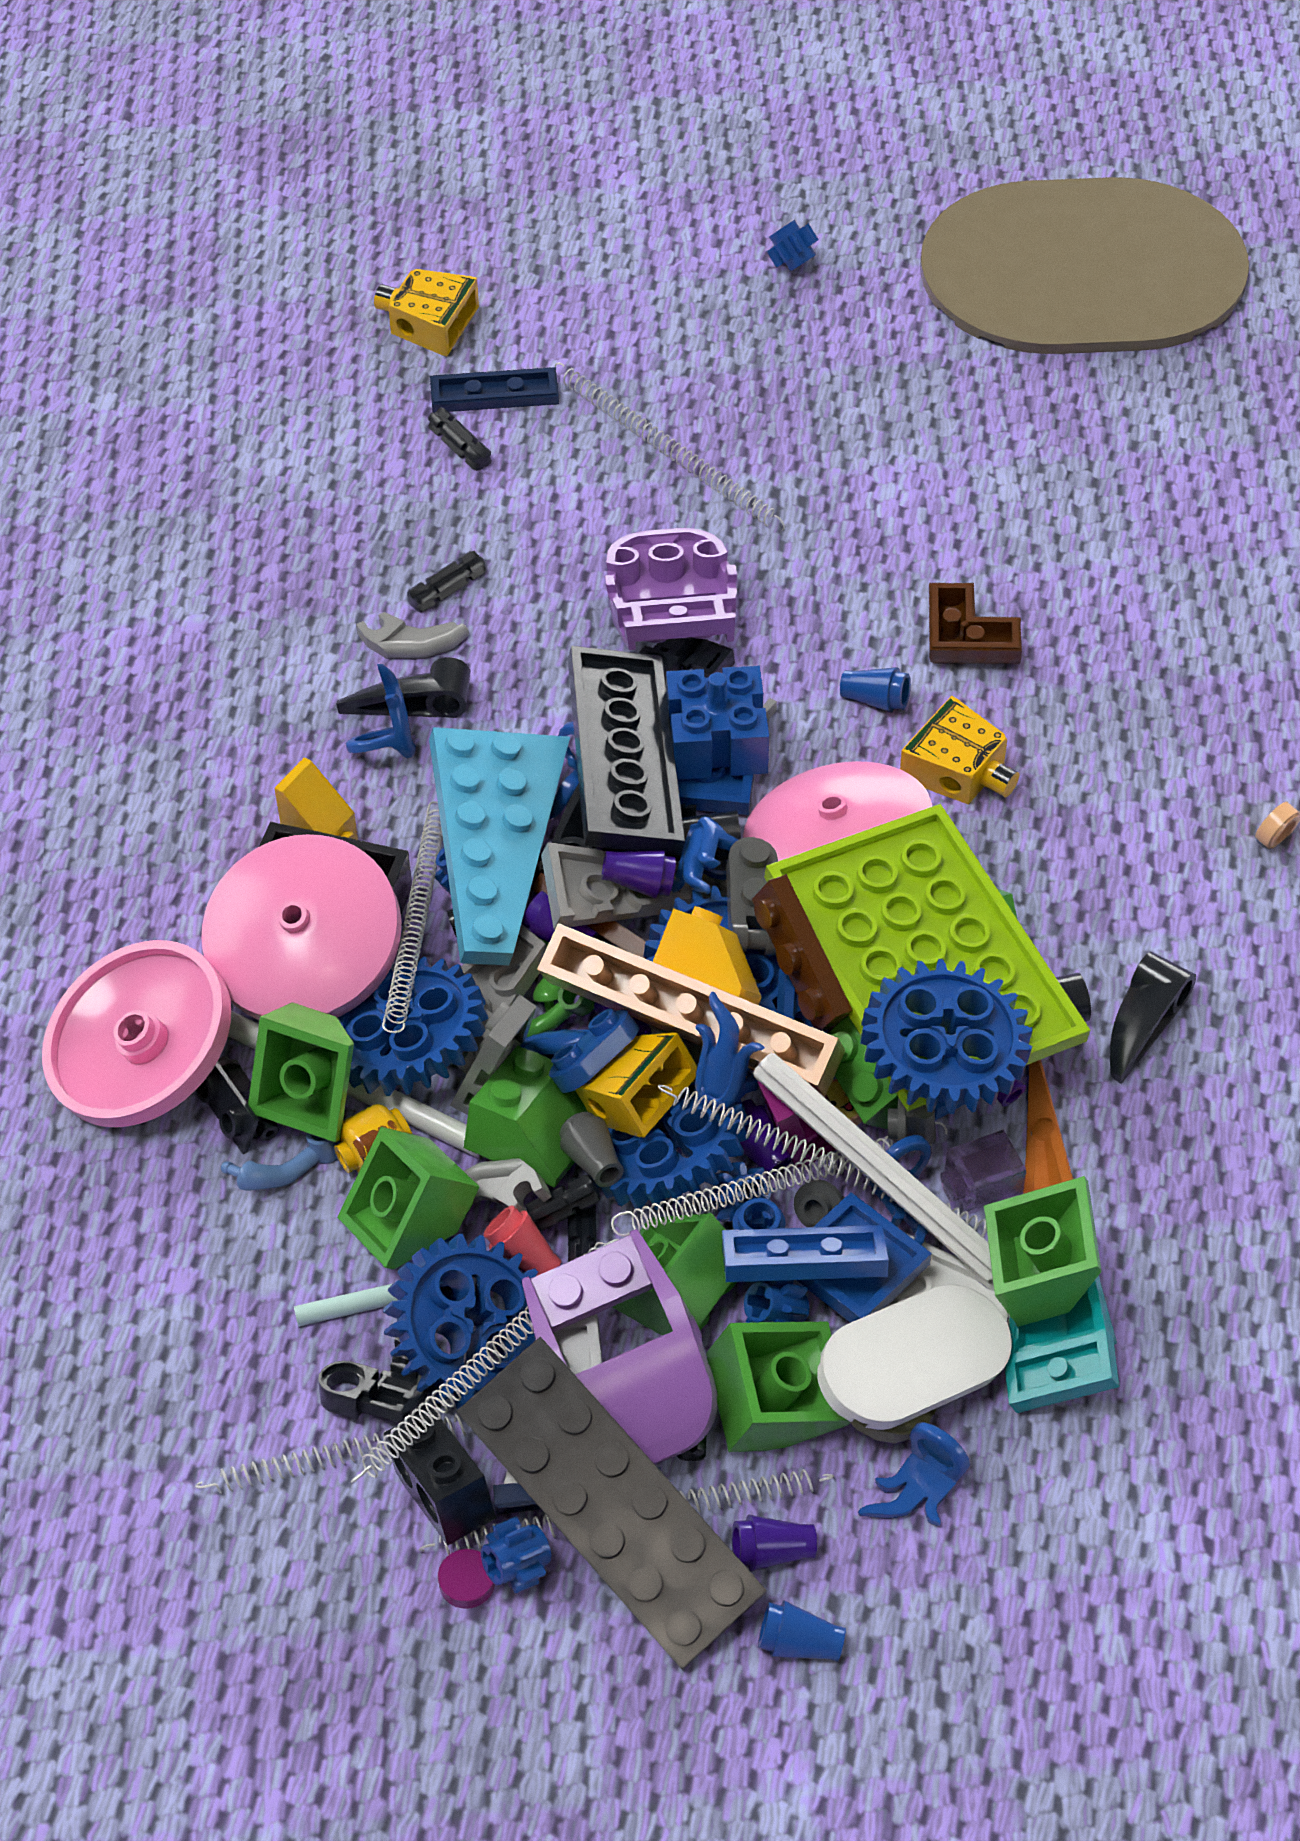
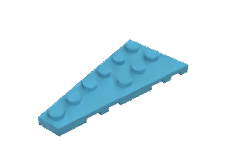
[429,727,570,966]

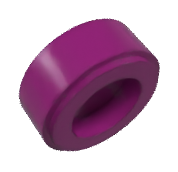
[438,1549,495,1609]

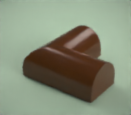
[929,583,1022,664]

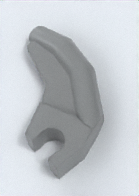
[356,612,469,659]
[464,1158,552,1212]

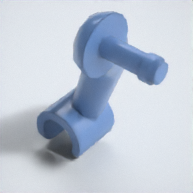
[221,1133,341,1191]

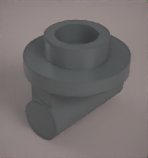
[888,1098,936,1145]
[794,1179,845,1227]

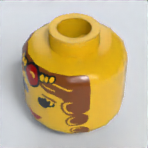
[334,1104,412,1173]

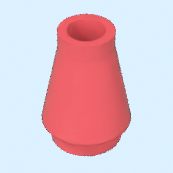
[484,1205,561,1276]

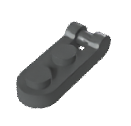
[726,837,778,956]

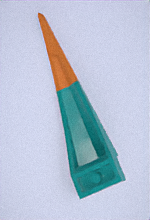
[1005,1060,1120,1413]

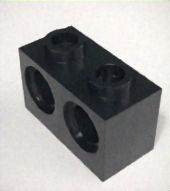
[384,1407,496,1546]

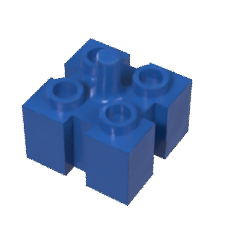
[666,665,769,780]

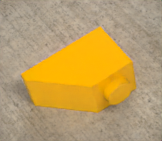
[274,757,358,840]
[653,906,761,1005]

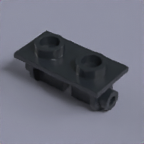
[195,1056,279,1154]

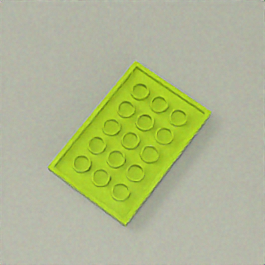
[764,803,1091,1111]

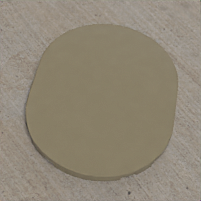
[920,177,1249,354]

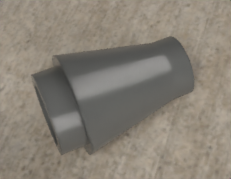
[559,1112,624,1187]

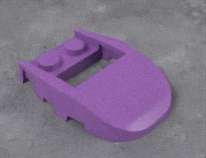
[604,528,737,650]
[521,1229,718,1465]

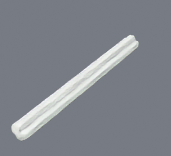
[753,1053,993,1281]

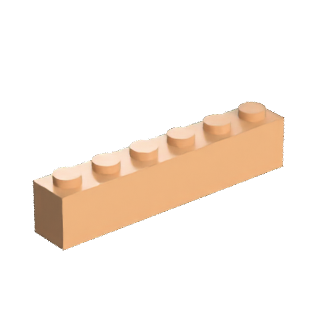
[537,923,845,1097]

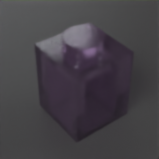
[940,1129,1026,1216]

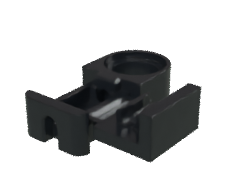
[639,637,735,687]
[318,1337,441,1423]

